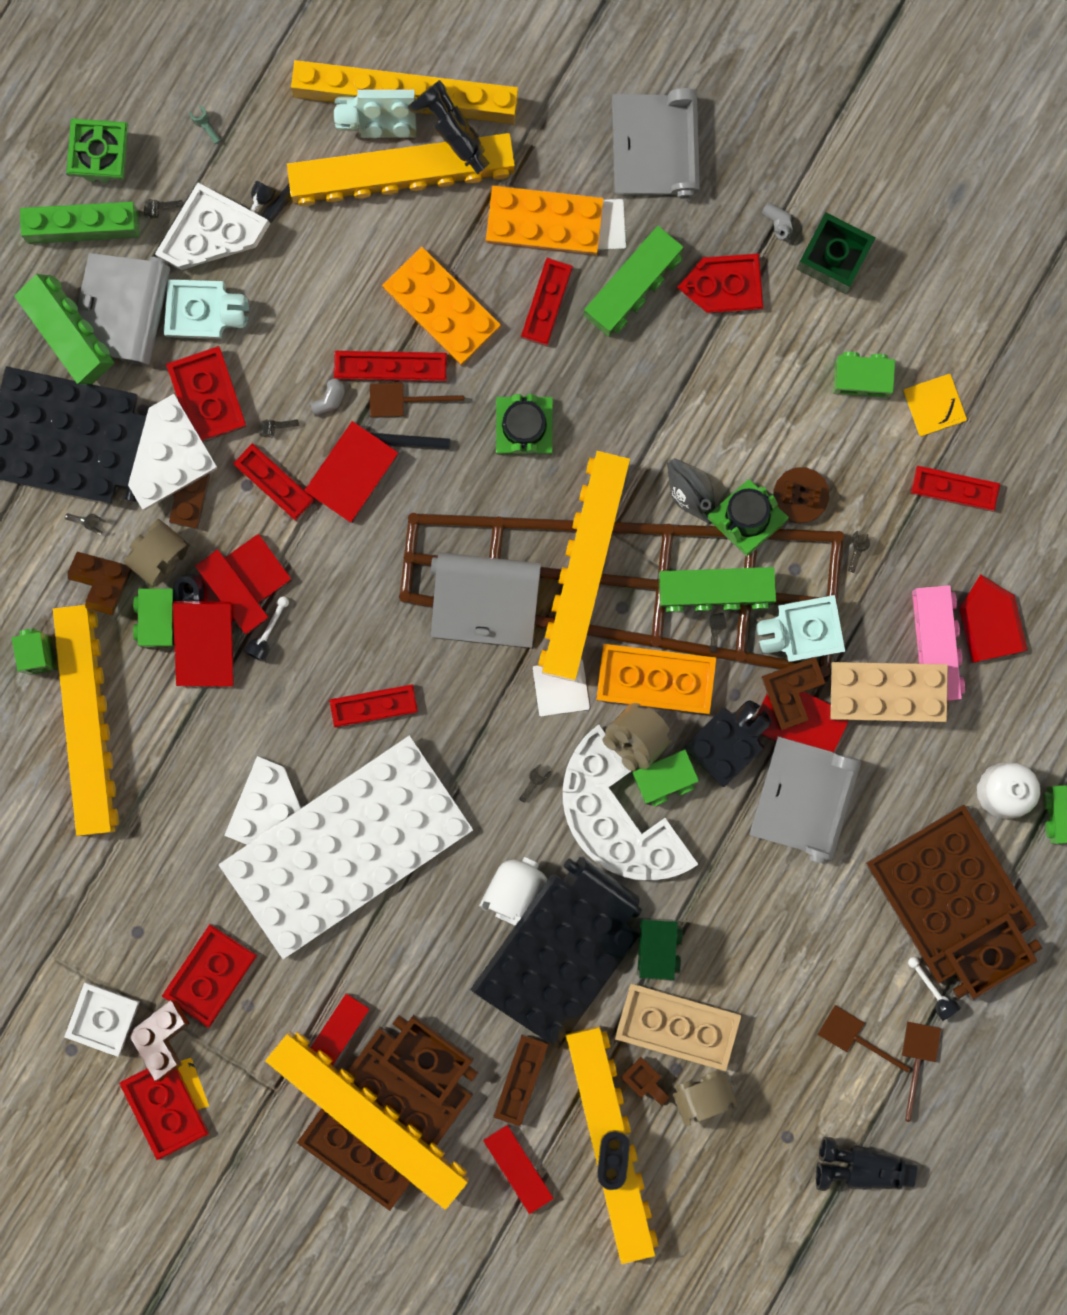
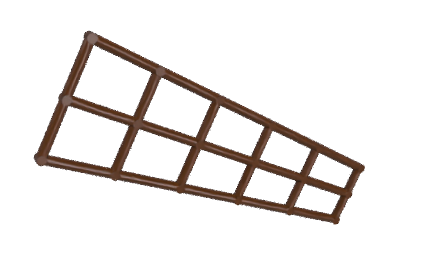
[399,513,844,677]

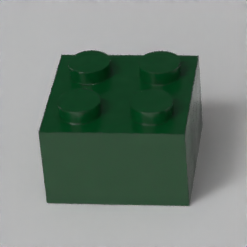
[796,212,876,295]
[637,917,683,980]

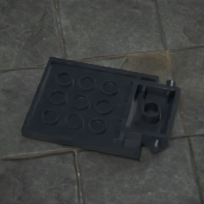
[0,366,150,505]
[470,857,642,1049]

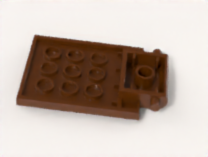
[865,805,1042,1001]
[297,1014,478,1211]

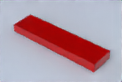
[334,351,447,382]

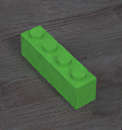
[20,202,140,244]
[583,226,683,337]
[14,274,114,384]
[658,567,776,613]

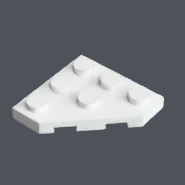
[155,183,270,270]
[128,394,218,511]
[224,756,301,845]

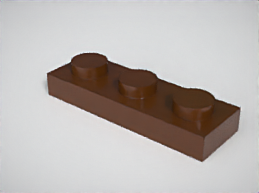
[493,1034,549,1127]

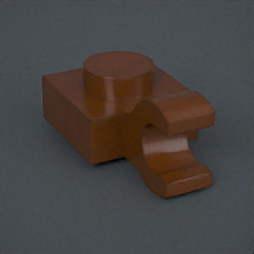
[621,1057,670,1106]

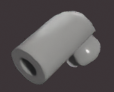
[761,202,793,240]
[310,378,345,416]

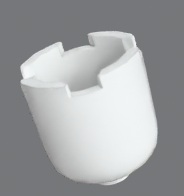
[977,763,1040,819]
[479,857,547,926]

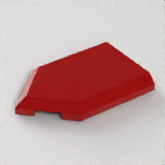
[677,253,764,314]
[959,574,1028,663]

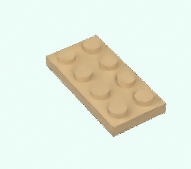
[831,662,948,722]
[615,983,741,1071]

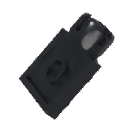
[683,700,771,787]

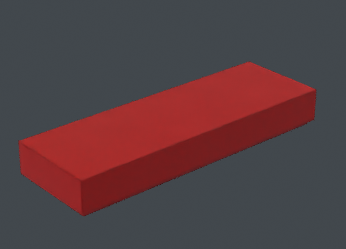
[521,257,573,347]
[233,443,315,521]
[910,465,1000,512]
[195,549,269,635]
[329,684,418,728]
[310,993,370,1066]
[483,1124,554,1214]

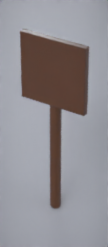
[370,383,465,417]
[817,1005,911,1072]
[901,1022,941,1122]

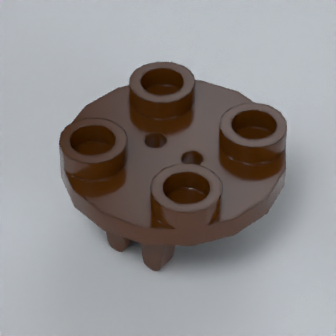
[773,467,829,523]

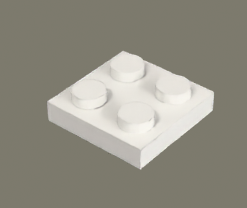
[64,982,140,1057]

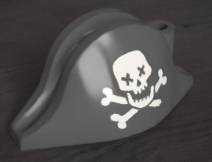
[667,458,715,524]

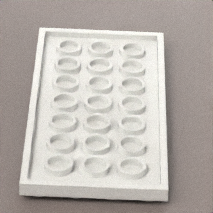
[218,736,473,959]

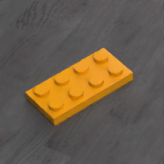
[486,186,604,255]
[382,247,501,366]
[596,644,716,715]

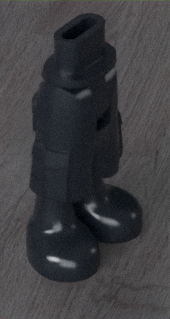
[407,80,490,174]
[816,1137,917,1191]

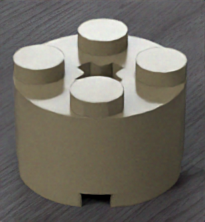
[124,519,191,587]
[602,703,672,771]
[672,1069,739,1127]

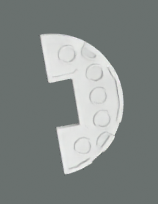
[563,725,698,880]

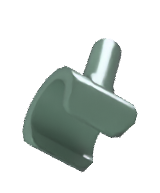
[189,105,221,145]

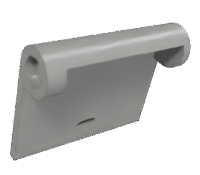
[612,88,700,199]
[77,253,171,367]
[431,552,541,648]
[749,736,862,864]

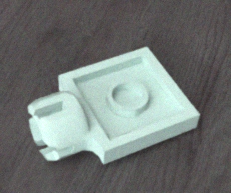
[334,90,417,138]
[164,279,249,339]
[757,595,845,662]

